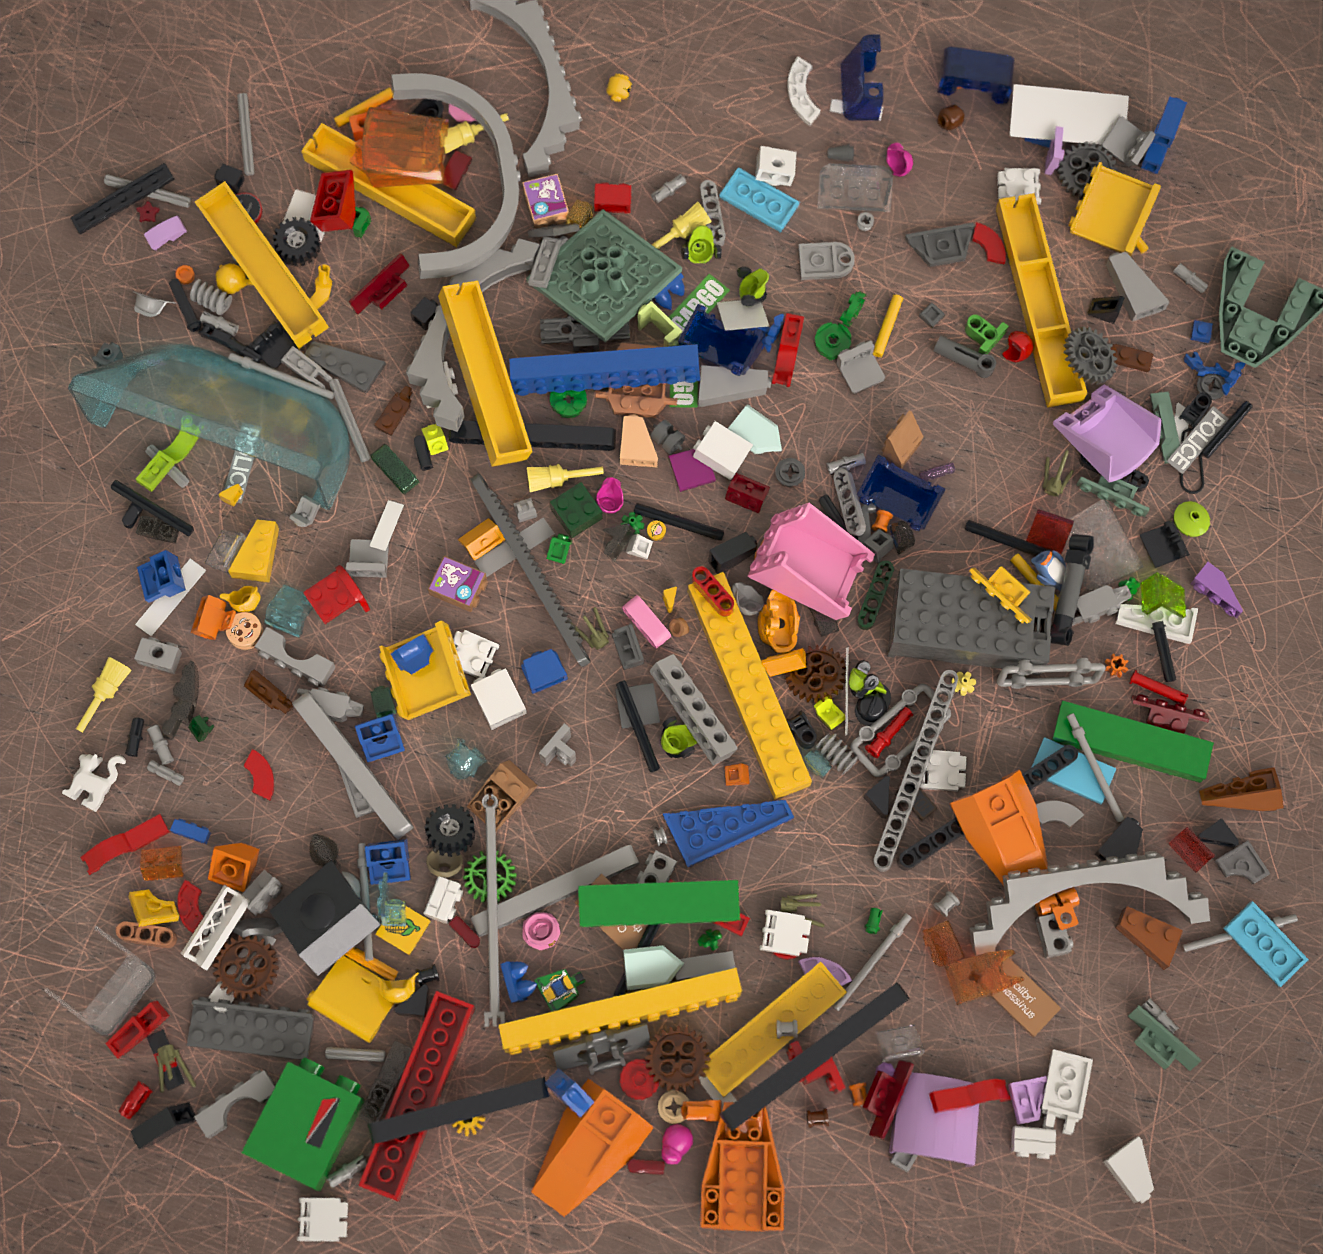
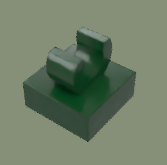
[188,715,215,742]

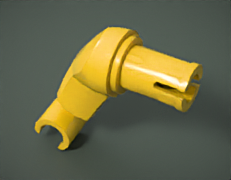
[310,264,332,310]

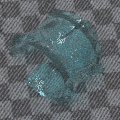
[445,738,488,779]

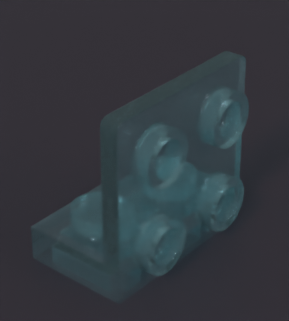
[264,585,313,638]
[377,872,407,926]

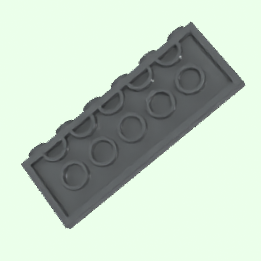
[187,997,315,1060]

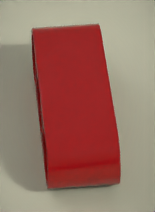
[692,566,734,617]

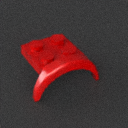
[303,565,370,624]

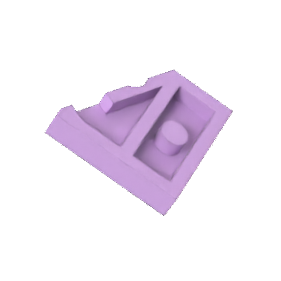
[1008,1076,1047,1125]

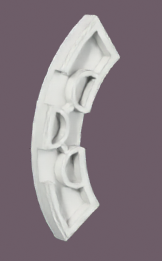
[788,57,821,126]

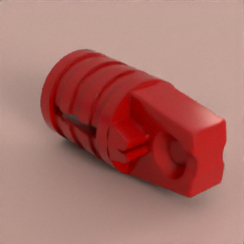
[118,1081,153,1120]

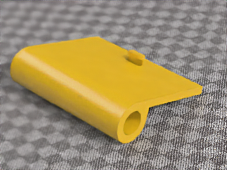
[307,955,395,1043]

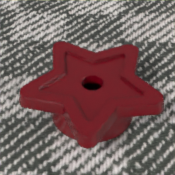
[136,201,160,222]

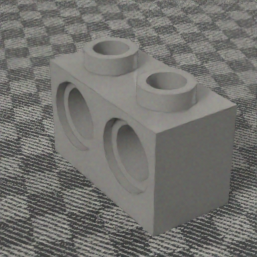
[636,850,677,884]
[1035,914,1073,959]

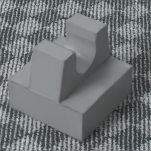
[513,498,537,523]

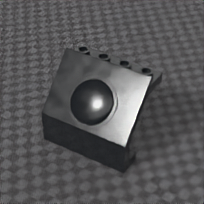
[270,859,381,976]

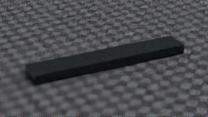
[70,163,175,235]

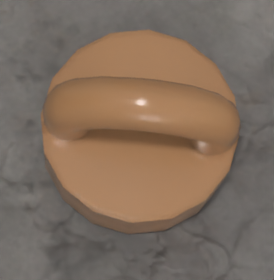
[669,617,690,637]

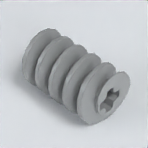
[190,279,232,315]
[815,733,859,775]

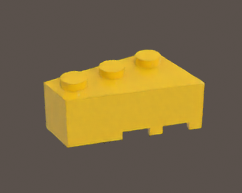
[228,519,279,583]

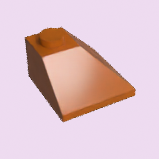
[208,843,260,893]

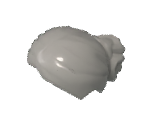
[731,582,764,616]

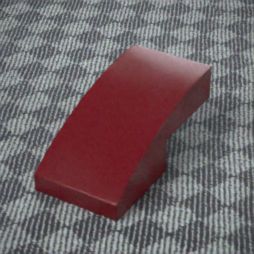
[439,151,473,190]

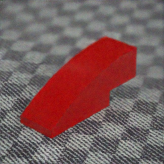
[105,1001,170,1059]

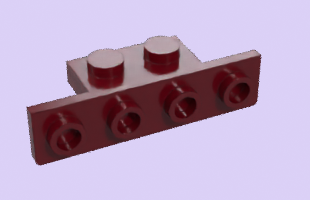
[349,253,410,315]
[1131,694,1209,734]
[862,1060,914,1139]

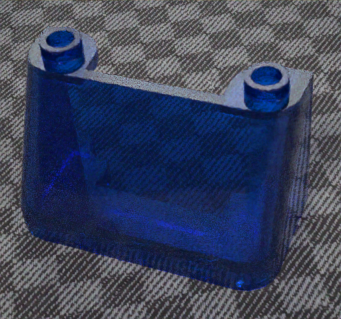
[678,304,766,376]
[857,454,946,532]

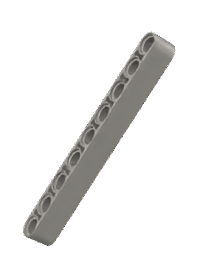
[292,691,414,840]
[471,845,639,937]

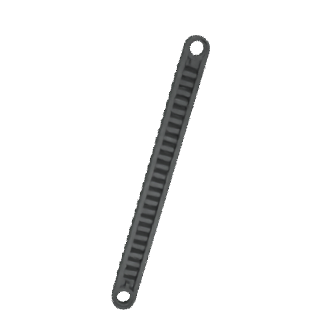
[471,473,591,668]

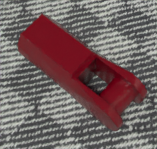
[449,915,480,948]
[627,1159,665,1175]

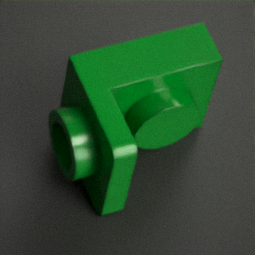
[352,206,371,239]
[546,533,573,564]

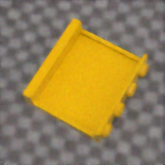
[1068,162,1161,257]
[379,621,471,720]

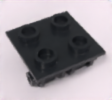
[249,321,298,369]
[1140,520,1190,568]

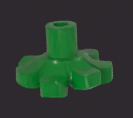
[620,512,644,536]
[1118,577,1140,601]
[697,929,722,951]

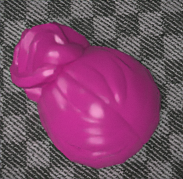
[886,143,913,177]
[595,477,623,514]
[661,1124,693,1165]

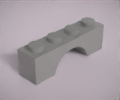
[255,627,336,687]
[194,1070,276,1139]

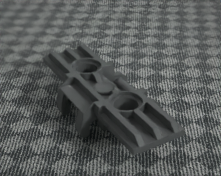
[540,313,630,353]
[552,1023,650,1075]

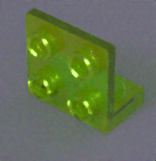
[1141,572,1186,619]

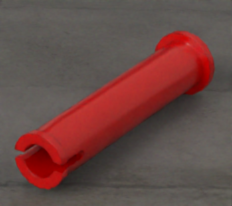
[1129,670,1188,705]

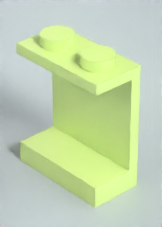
[638,301,683,347]

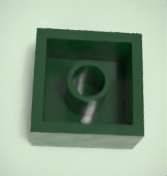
[550,482,603,539]

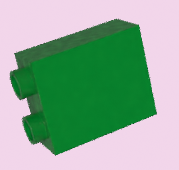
[241,1057,365,1191]

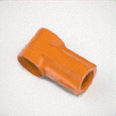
[681,1100,722,1121]

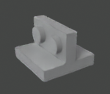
[539,723,576,766]

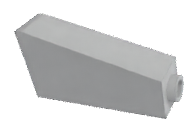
[1106,252,1169,321]
[698,365,771,407]

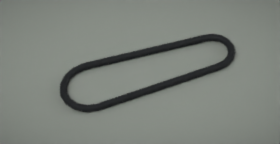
[1180,428,1204,494]

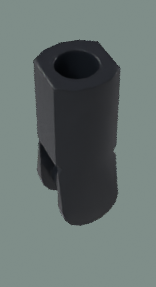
[198,323,233,347]
[414,435,433,471]
[122,502,143,529]

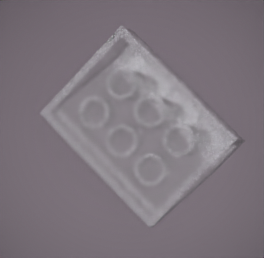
[1054,499,1144,593]

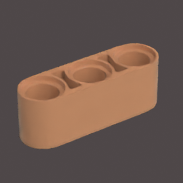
[116,922,177,948]

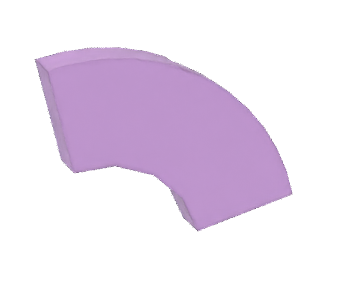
[798,957,852,986]

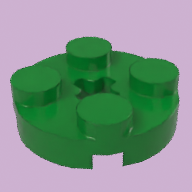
[840,291,867,327]
[814,322,851,360]
[550,389,587,418]

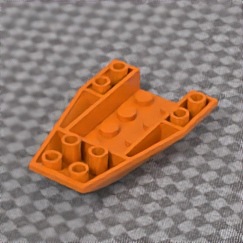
[950,770,1048,886]
[531,1079,654,1217]
[700,1102,784,1232]

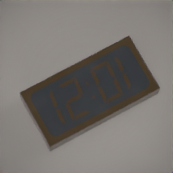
[897,784,937,821]

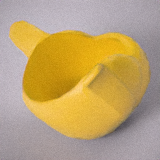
[215,263,253,294]
[219,586,261,612]
[375,973,419,1003]

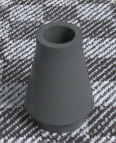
[828,144,854,162]

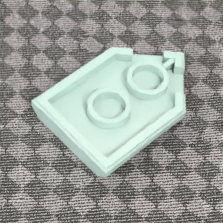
[728,405,782,454]
[623,945,685,990]

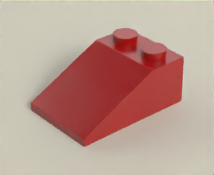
[310,170,356,232]

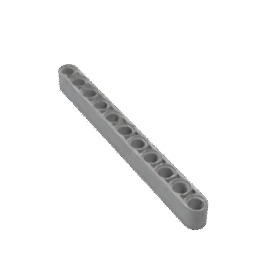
[874,670,958,872]

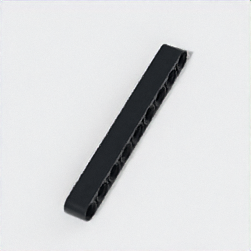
[449,420,616,451]
[368,1077,550,1145]

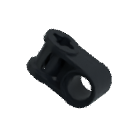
[1179,392,1212,429]
[786,710,817,749]

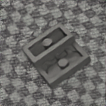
[615,683,660,729]

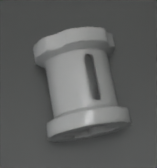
[934,891,960,917]
[776,1020,798,1039]

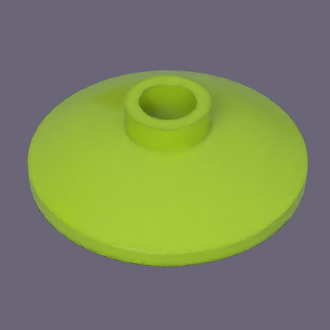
[1173,501,1210,537]

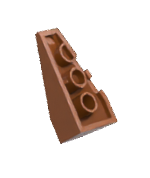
[1199,767,1284,811]

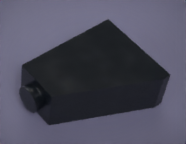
[708,532,758,574]
[1094,816,1143,861]
[130,1102,196,1149]

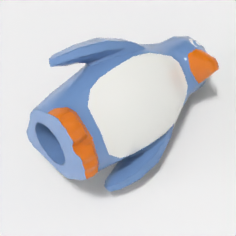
[1031,550,1066,591]

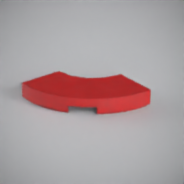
[972,222,1006,265]
[244,749,275,801]
[177,879,204,934]

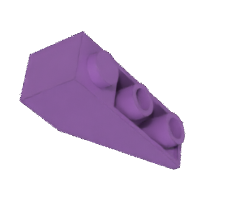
[1190,562,1243,618]

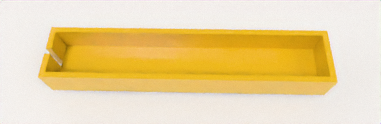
[302,123,476,247]
[195,181,329,348]
[438,281,532,467]

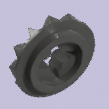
[1196,374,1226,401]
[775,458,805,488]

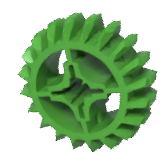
[463,850,517,903]

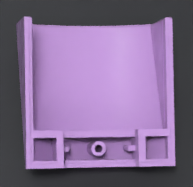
[1053,384,1161,482]
[889,1072,979,1167]

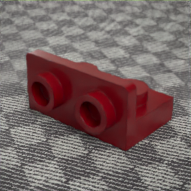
[725,473,770,513]

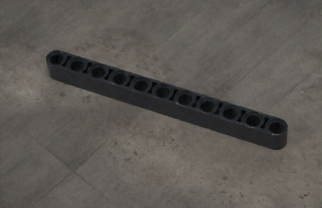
[897,745,1078,871]
[719,982,910,1132]

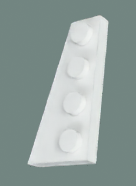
[1115,604,1198,644]

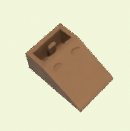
[882,410,923,471]
[466,760,538,831]

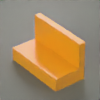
[458,518,505,561]
[761,648,806,677]

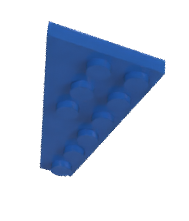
[662,800,794,868]

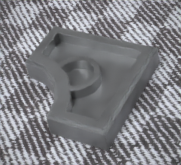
[528,223,580,237]
[1214,841,1270,885]

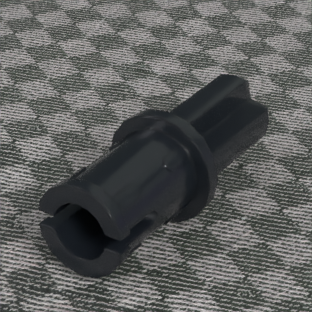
[227,337,262,363]
[125,717,144,757]

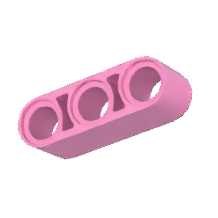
[622,595,671,649]

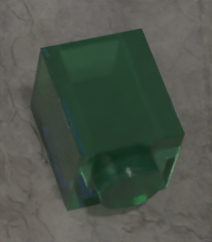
[370,686,396,718]

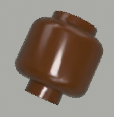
[937,105,965,131]

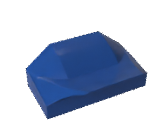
[391,634,434,675]

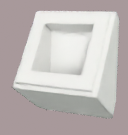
[626,534,653,559]

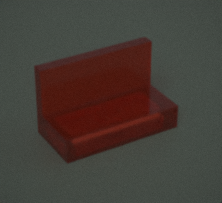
[1168,827,1215,873]

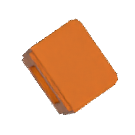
[725,763,750,786]

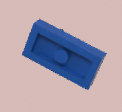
[652,273,685,310]
[500,961,537,1003]

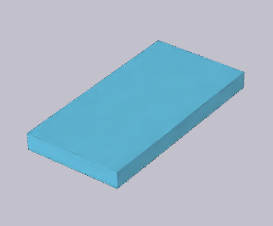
[719,167,800,233]
[1031,737,1116,804]
[1223,901,1309,987]

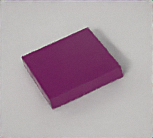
[669,449,716,492]

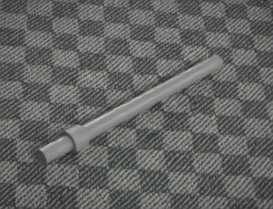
[229,353,334,400]
[1066,713,1124,822]
[357,843,373,961]
[832,913,912,1011]
[1182,914,1298,952]

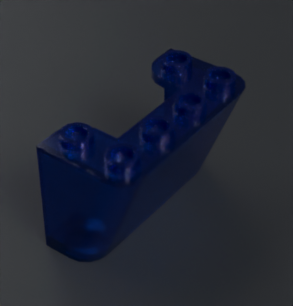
[841,34,884,121]
[937,47,1015,104]

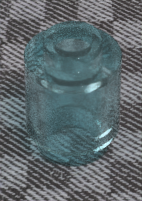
[803,750,832,778]

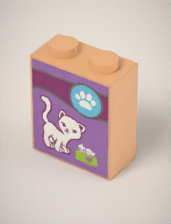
[522,174,569,229]

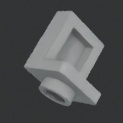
[289,495,321,527]

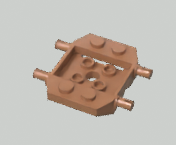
[595,343,678,418]

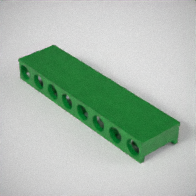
[1052,701,1214,783]
[578,880,740,928]

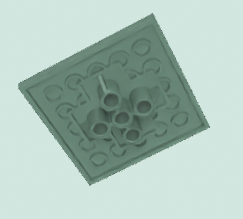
[526,209,682,342]

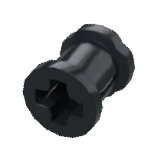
[416,964,440,987]

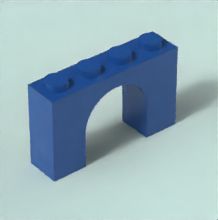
[1141,97,1187,174]

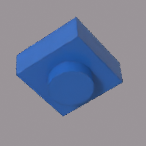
[1190,320,1213,343]

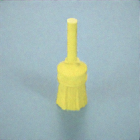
[437,113,509,154]
[652,202,712,249]
[527,464,603,492]
[76,657,131,733]

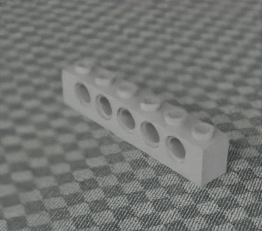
[649,654,738,766]

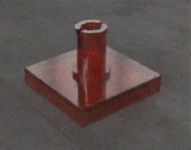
[1026,509,1074,554]

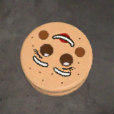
[226,612,263,650]

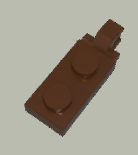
[1110,344,1154,372]
[374,385,413,436]
[244,669,294,714]

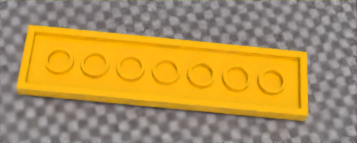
[703,962,847,1098]

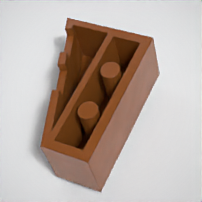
[1115,906,1183,970]

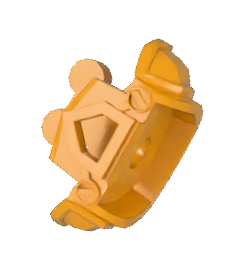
[757,589,800,653]

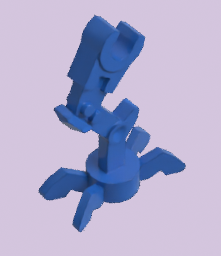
[737,314,784,352]
[1184,351,1246,395]

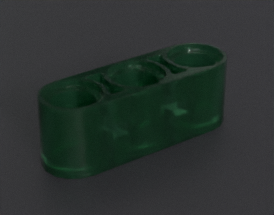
[370,443,419,495]

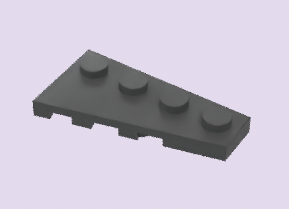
[304,341,386,394]

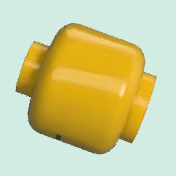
[606,74,632,102]

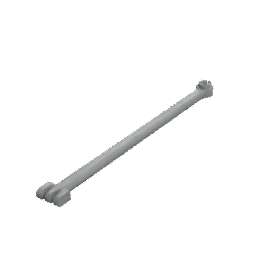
[482,794,505,1027]

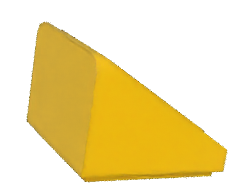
[218,484,243,507]
[662,587,677,613]

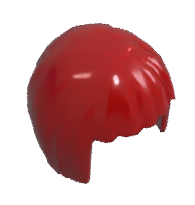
[1002,331,1034,362]

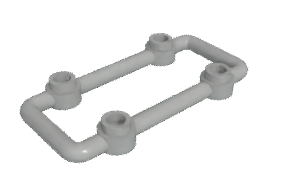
[996,658,1106,689]
[850,684,951,777]

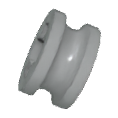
[857,212,874,231]
[653,827,668,846]

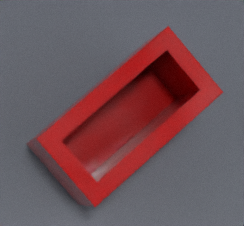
[594,182,632,213]

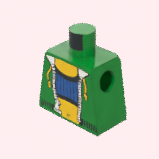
[535,969,586,1012]

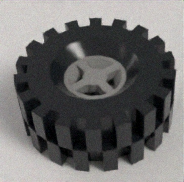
[273,217,321,267]
[425,804,475,857]

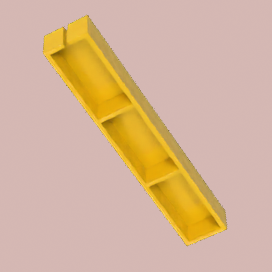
[996,193,1087,408]
[687,572,812,800]
[499,968,742,1055]

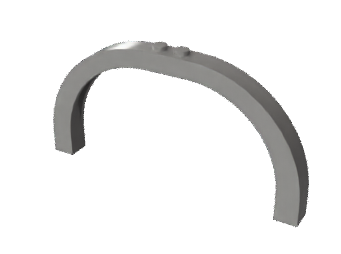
[391,73,520,279]

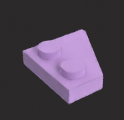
[1045,126,1064,175]

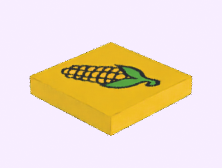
[375,901,431,956]

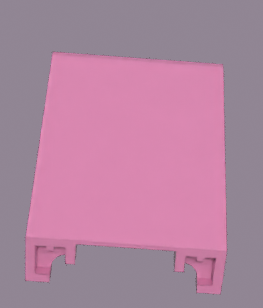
[748,503,875,620]

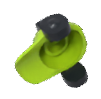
[681,225,722,263]
[737,267,769,307]
[849,660,887,699]
[660,716,697,759]

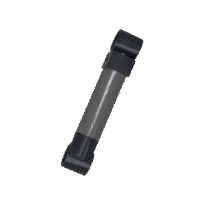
[1050,534,1094,646]

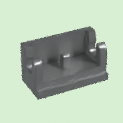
[612,624,644,670]

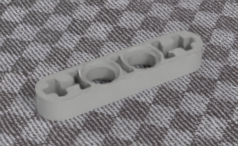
[700,180,725,246]
[833,468,866,536]

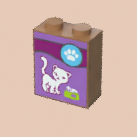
[428,556,488,612]

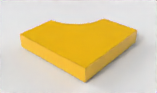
[129,889,179,927]

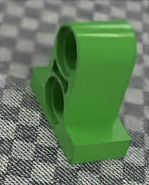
[965,315,1009,354]

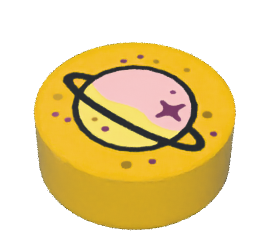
[647,521,666,541]

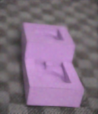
[144,216,187,250]

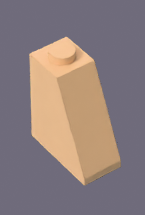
[620,414,658,467]

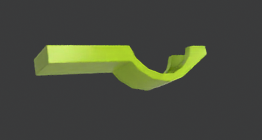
[136,416,204,492]

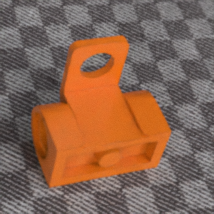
[190,595,236,640]
[1034,887,1079,930]

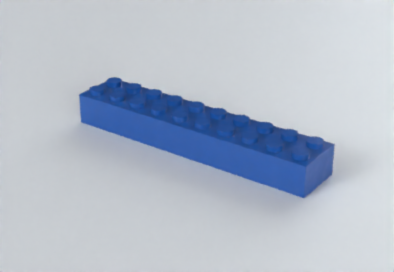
[509,344,700,396]

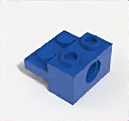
[137,550,186,603]
[355,713,405,763]
[365,839,411,885]

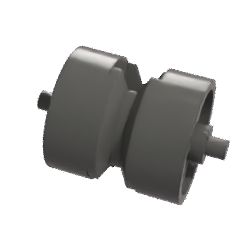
[650,419,686,455]

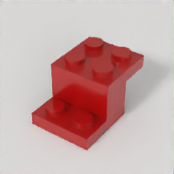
[786,1041,846,1094]

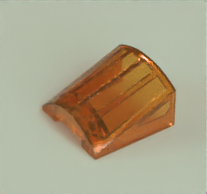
[362,107,449,188]

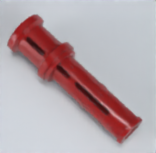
[865,707,914,758]

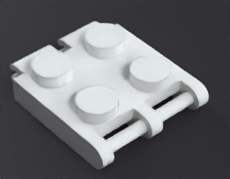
[998,168,1041,205]
[453,630,500,678]
[920,749,966,792]
[760,910,811,956]
[297,1198,348,1241]

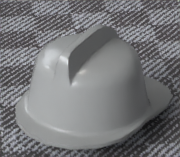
[133,291,177,317]

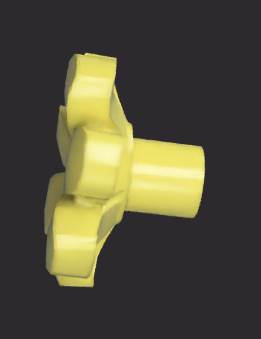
[951,672,976,696]

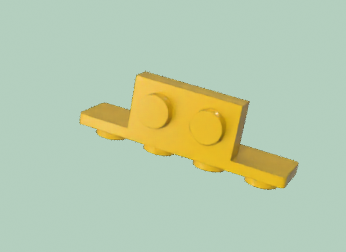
[969,566,1032,623]

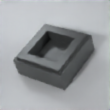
[919,302,945,328]

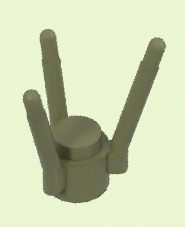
[1042,450,1074,497]
[571,607,609,650]
[781,894,825,928]
[157,1045,196,1093]

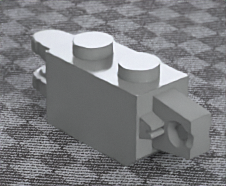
[1072,585,1132,626]
[297,687,364,723]

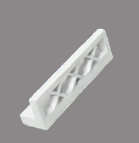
[181,885,251,970]

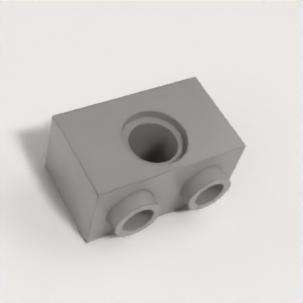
[134,637,182,674]

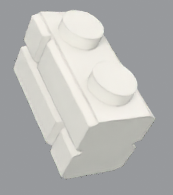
[424,877,463,924]
[1011,1126,1056,1159]

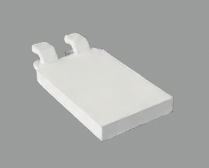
[1041,1049,1093,1135]

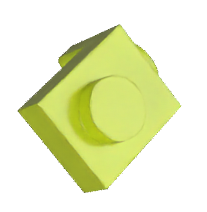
[422,424,448,455]
[814,697,846,730]

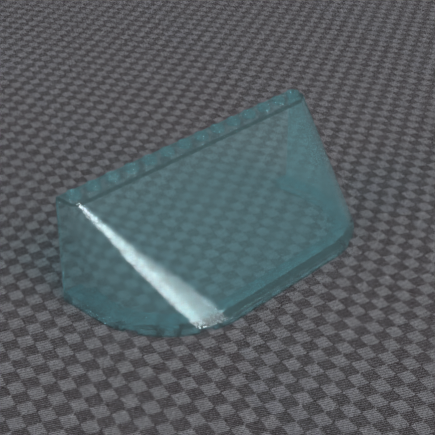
[68,344,350,510]

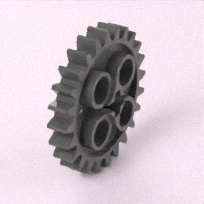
[1057,142,1117,199]
[1063,326,1117,385]

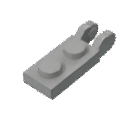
[281,346,333,389]

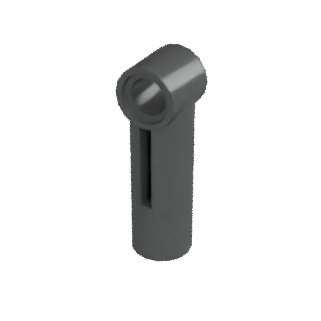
[933,335,996,378]

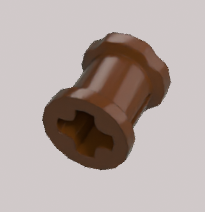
[806,1108,829,1128]

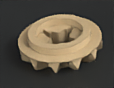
[658,1091,689,1124]

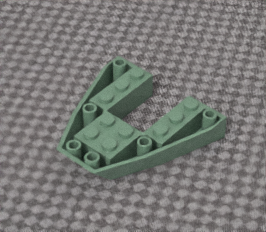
[1219,246,1323,368]

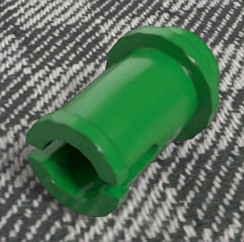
[864,908,883,934]

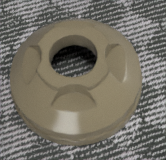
[427,850,463,878]

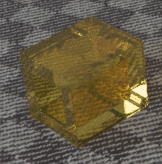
[566,199,593,229]

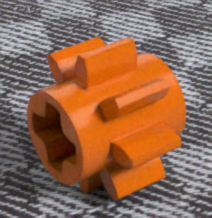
[1105,653,1129,678]

